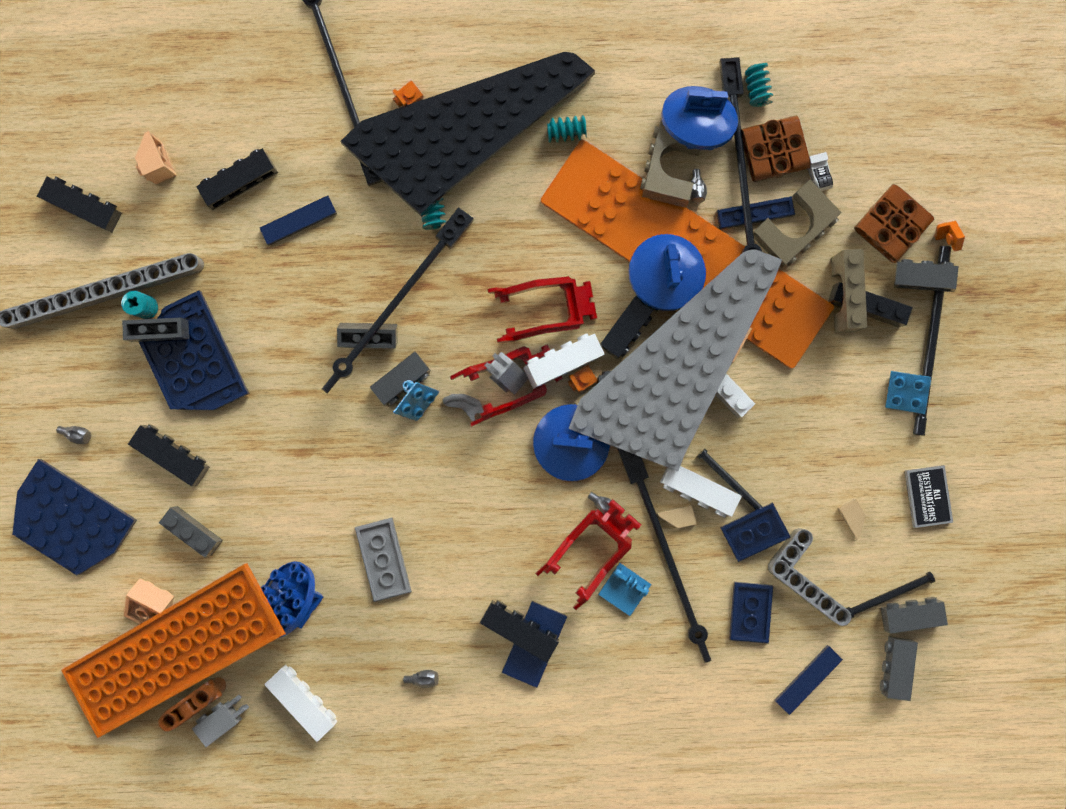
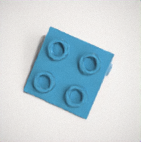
[885,371,931,414]
[393,380,439,421]
[598,563,652,616]

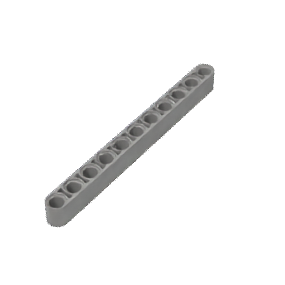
[0,253,204,329]

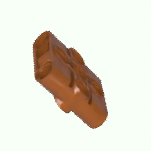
[741,115,811,182]
[854,184,934,263]
[159,677,226,731]

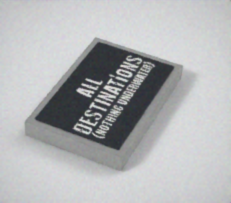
[905,465,953,528]

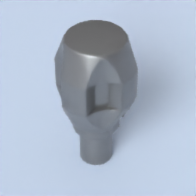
[690,169,707,203]
[56,426,91,444]
[588,492,611,514]
[403,670,439,688]

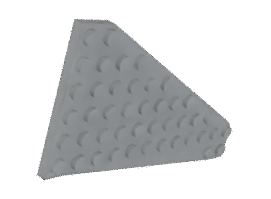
[569,250,782,471]

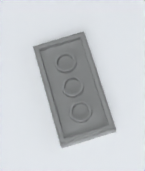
[355,517,412,602]

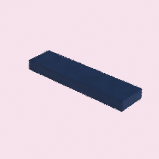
[259,195,337,246]
[716,196,795,230]
[775,645,843,715]

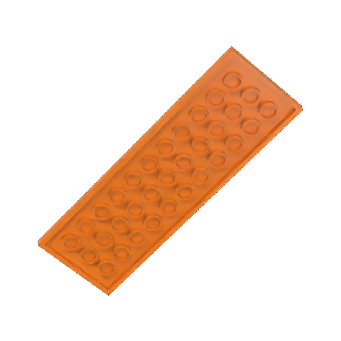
[61,563,286,738]

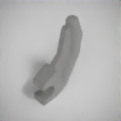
[443,394,484,421]

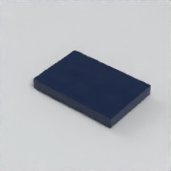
[720,502,791,562]
[729,582,773,643]

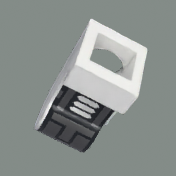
[808,152,833,191]

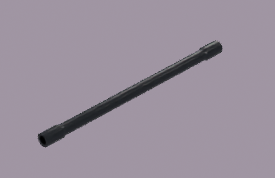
[913,246,952,436]

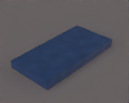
[502,601,567,688]

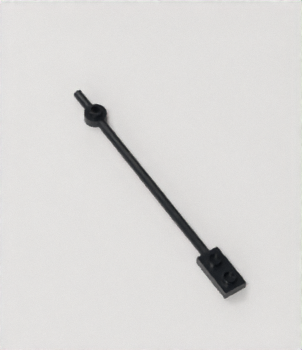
[303,0,382,186]
[719,57,762,254]
[322,207,474,394]
[617,448,711,663]

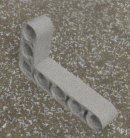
[768,528,851,626]

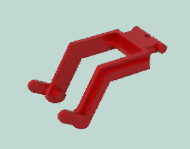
[487,276,597,343]
[450,344,563,427]
[535,499,641,610]

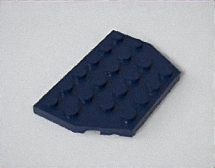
[139,290,250,410]
[12,459,137,575]

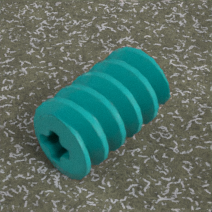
[745,63,773,107]
[547,115,587,143]
[422,197,446,230]
[121,291,158,319]

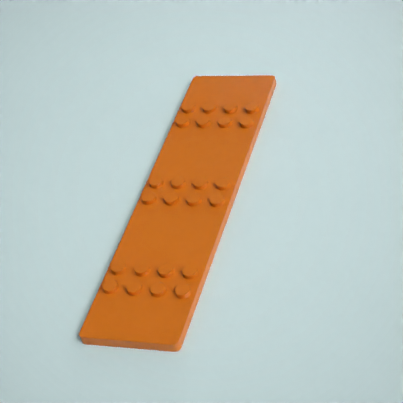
[541,139,834,369]

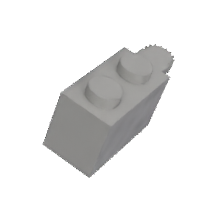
[484,352,528,395]
[192,694,249,747]

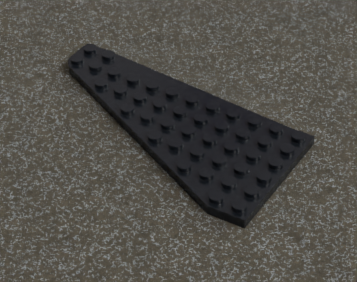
[340,52,595,217]

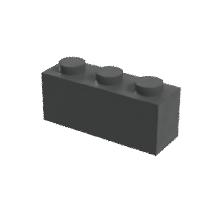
[894,259,959,292]
[122,318,189,342]
[337,323,398,349]
[370,352,431,406]
[159,506,223,558]
[881,597,948,634]
[880,636,918,701]

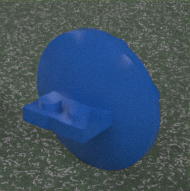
[661,86,738,150]
[628,234,706,311]
[533,404,610,481]
[261,561,323,638]

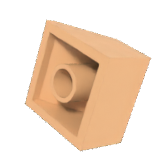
[135,131,177,185]
[124,579,174,624]

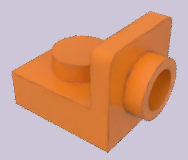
[393,80,424,108]
[934,221,965,252]
[568,365,598,393]

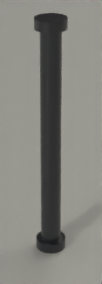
[697,448,763,510]
[846,571,935,619]

